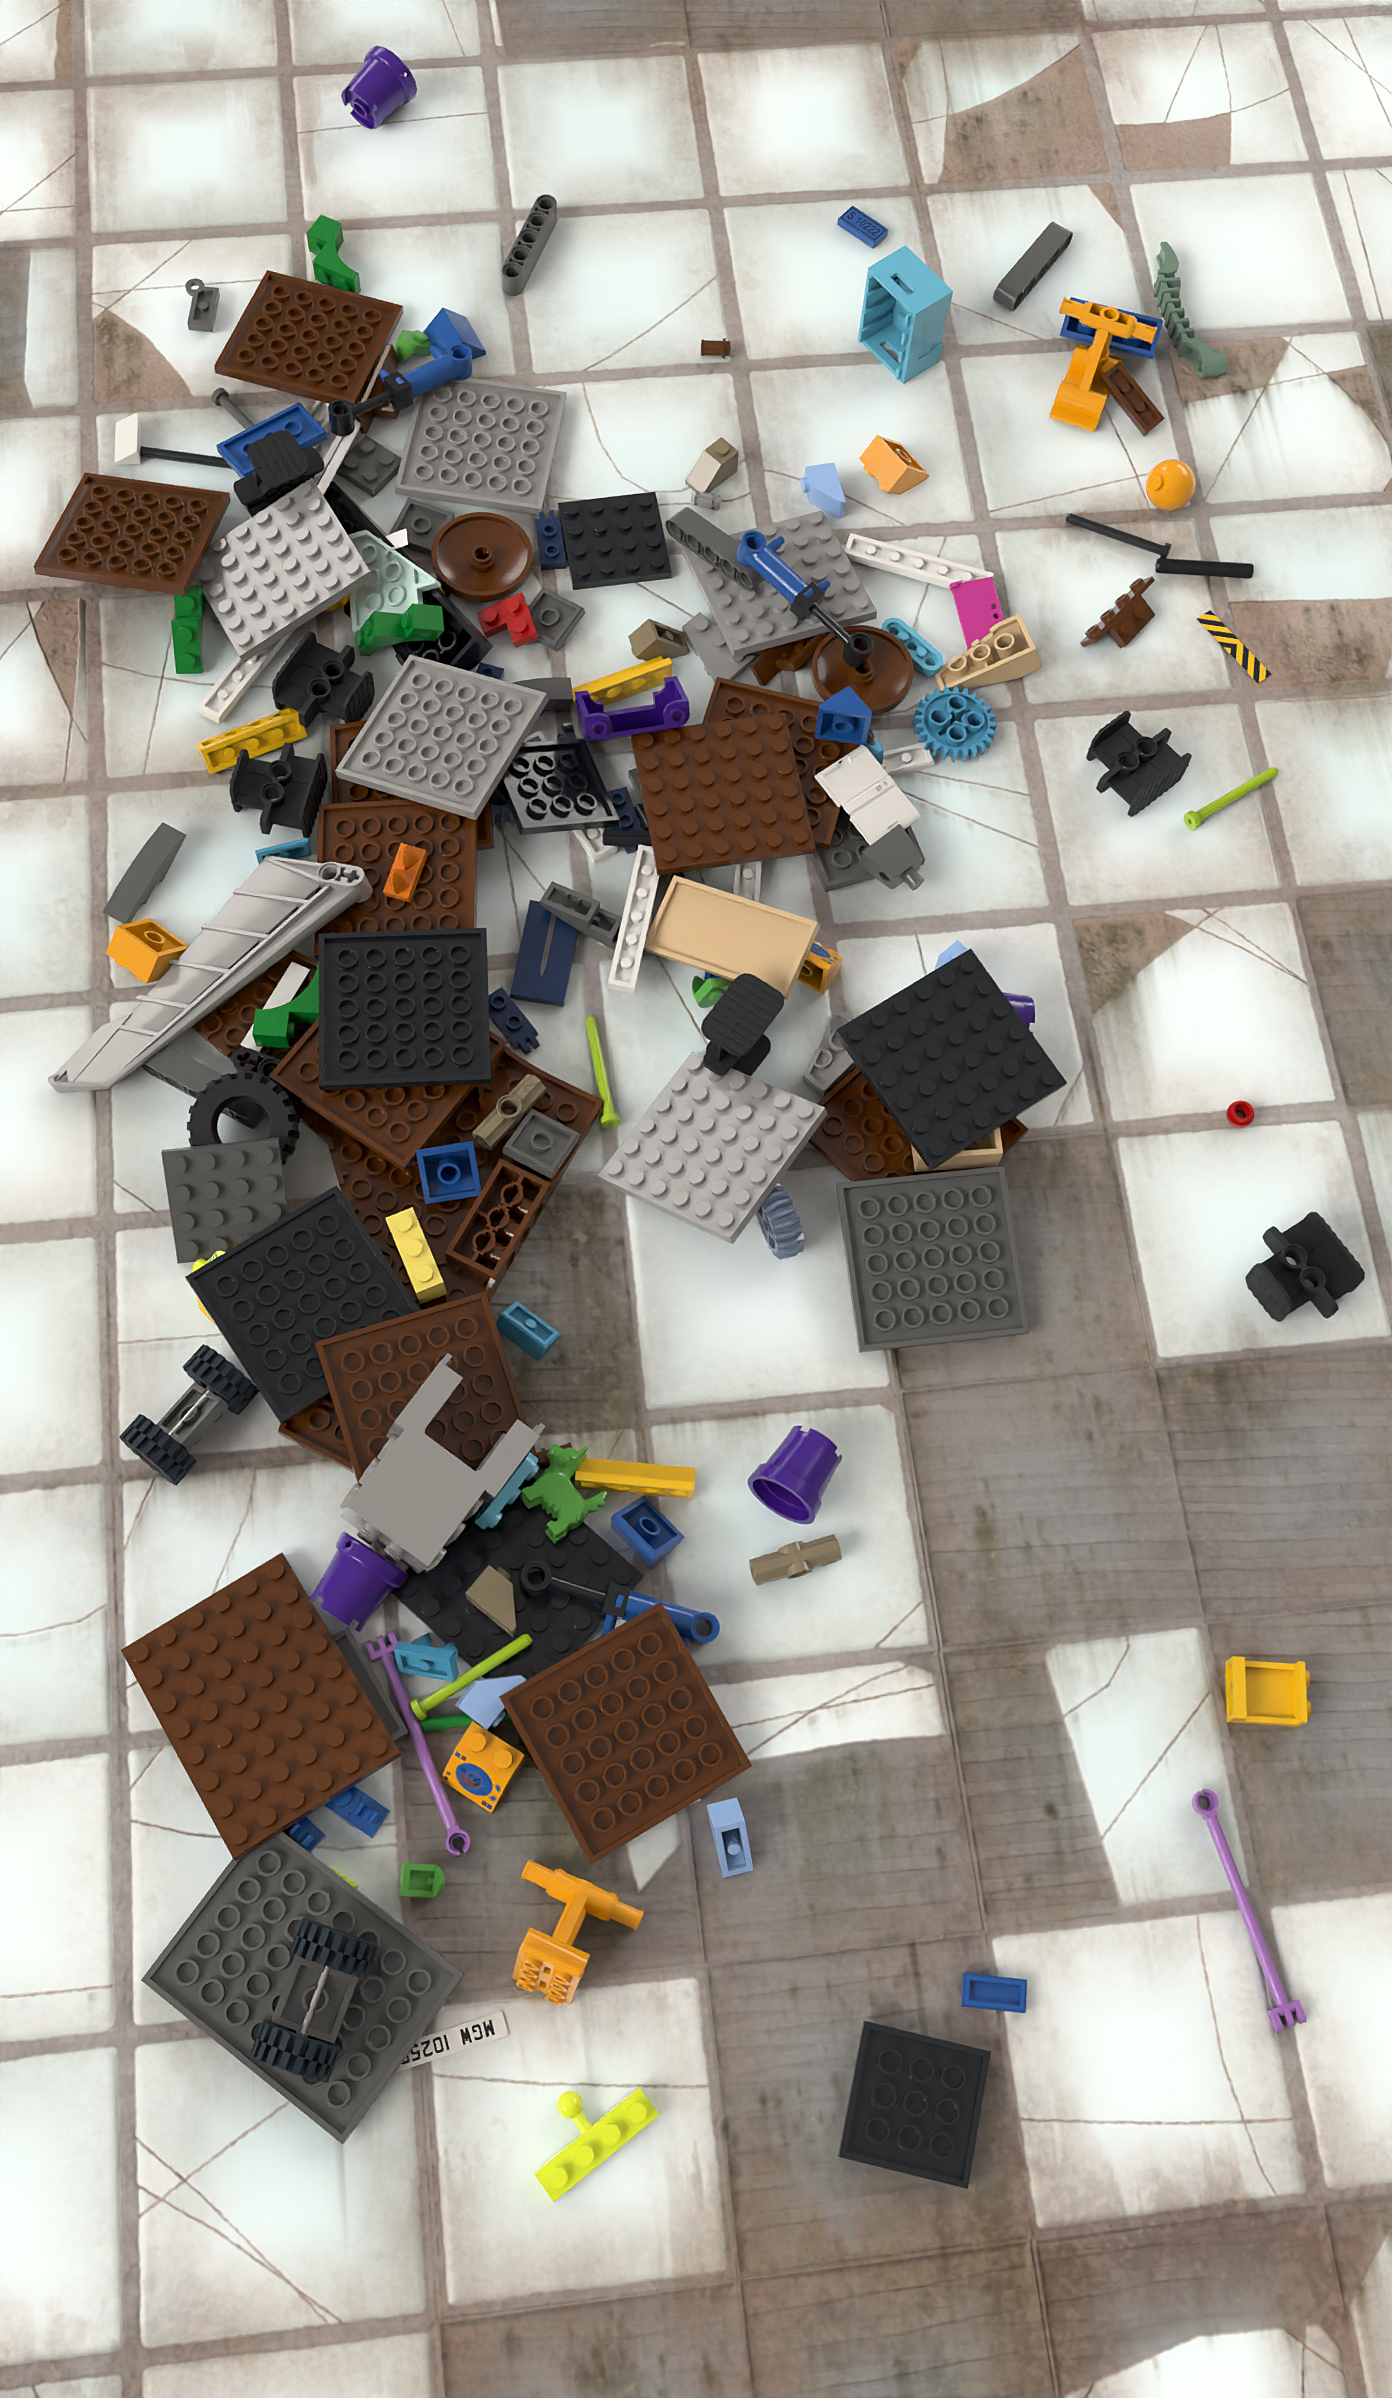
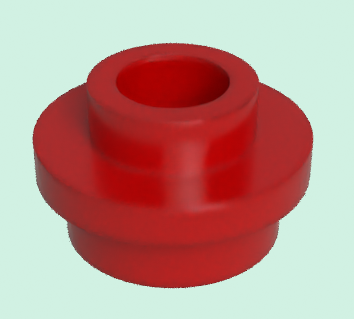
[1226,1101,1254,1128]

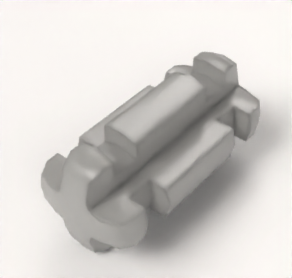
[691,490,722,510]

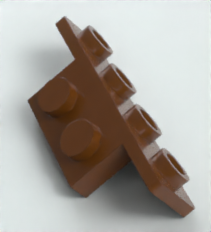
[356,344,400,434]
[1080,576,1155,648]
[750,633,826,686]

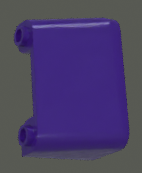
[575,676,690,742]

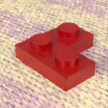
[477,592,539,648]

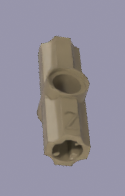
[472,1074,547,1150]
[749,1534,842,1586]

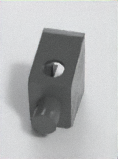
[859,824,924,891]

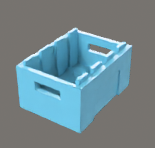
[858,245,953,384]

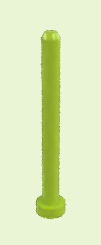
[1184,767,1278,830]
[585,1016,621,1128]
[410,1634,532,1721]

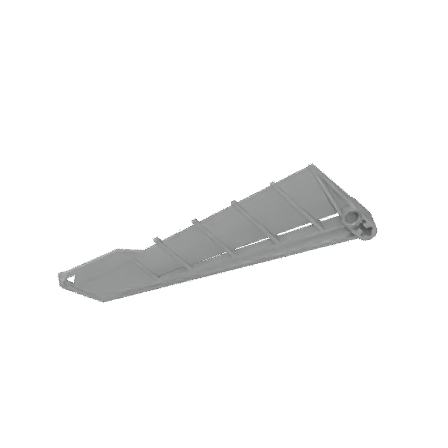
[48,856,373,1093]

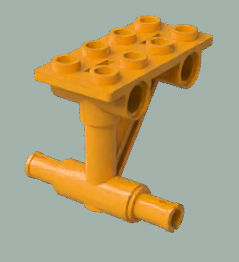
[1049,297,1157,432]
[512,1859,644,2006]

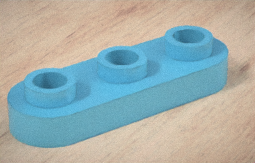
[882,618,943,676]
[473,1451,539,1529]

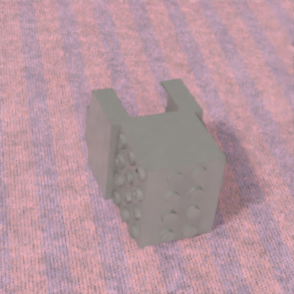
[340,1353,545,1574]

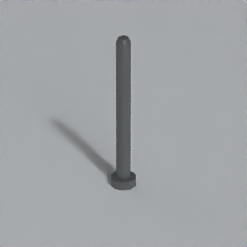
[211,388,254,430]

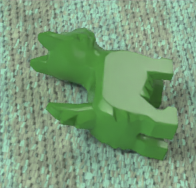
[521,1444,607,1544]

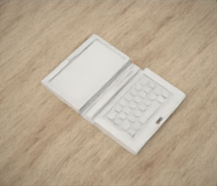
[815,745,921,846]

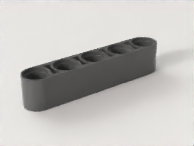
[501,194,557,296]
[993,222,1073,311]
[665,507,765,591]
[140,1046,266,1129]

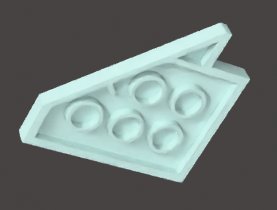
[348,530,441,634]

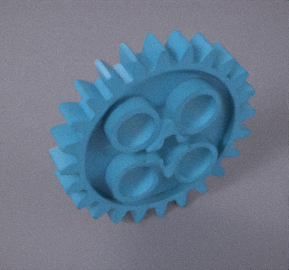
[913,686,997,762]

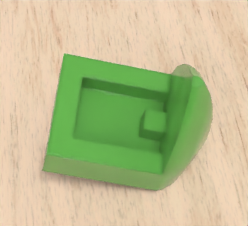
[395,330,432,363]
[692,976,732,1008]
[399,1862,447,1898]

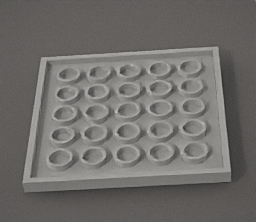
[394,378,567,515]
[194,478,374,662]
[683,510,877,658]
[335,655,549,820]
[597,1052,827,1244]

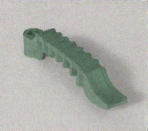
[1154,242,1227,378]

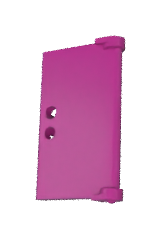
[949,577,1004,651]

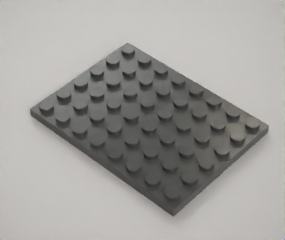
[141,1831,465,2144]

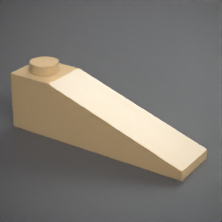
[934,613,1042,693]

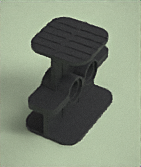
[233,430,324,517]
[272,631,375,728]
[1086,711,1192,817]
[229,742,328,838]
[701,973,784,1076]
[1245,1212,1365,1322]

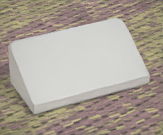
[115,413,141,465]

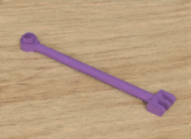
[365,1630,471,1857]
[1192,1789,1307,2032]

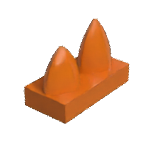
[383,843,428,902]

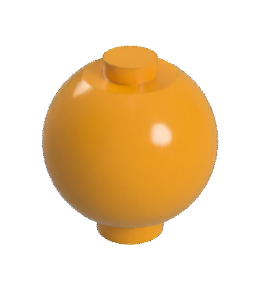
[1146,459,1196,511]

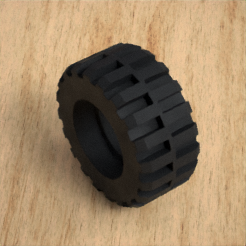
[187,1072,300,1166]

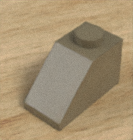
[685,437,739,494]
[628,619,690,661]
[465,1565,517,1637]

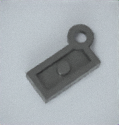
[185,278,220,332]

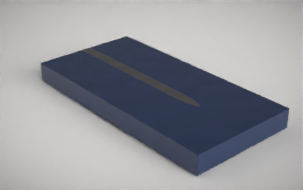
[510,900,579,1007]

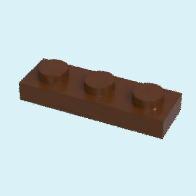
[1099,361,1165,436]

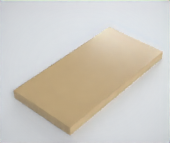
[644,875,820,1000]

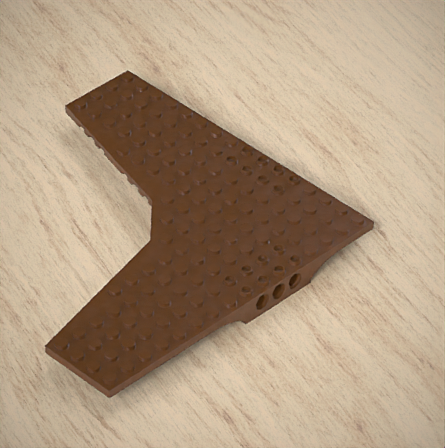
[192,944,604,1473]

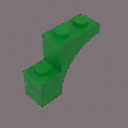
[306,215,361,294]
[171,585,206,674]
[355,603,444,656]
[252,963,319,1048]

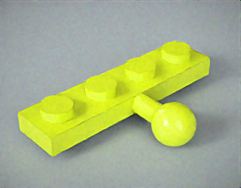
[534,2087,659,2202]

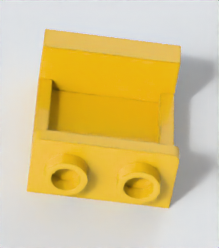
[1225,1656,1311,1727]

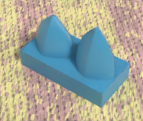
[394,1633,459,1682]

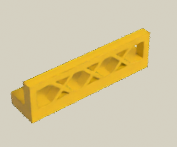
[572,656,672,712]
[195,707,307,775]
[575,1458,696,1500]

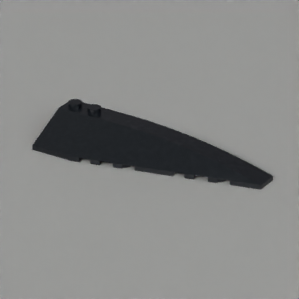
[323,480,494,671]

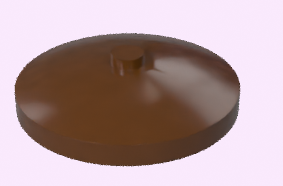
[431,512,533,602]
[811,625,914,716]

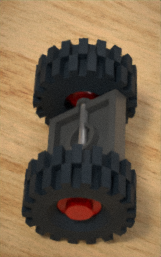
[119,1344,259,1486]
[250,1918,379,2083]

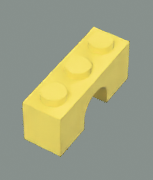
[386,1207,447,1305]

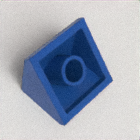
[423,307,486,359]
[814,686,872,745]
[416,1141,481,1204]
[611,1496,685,1569]

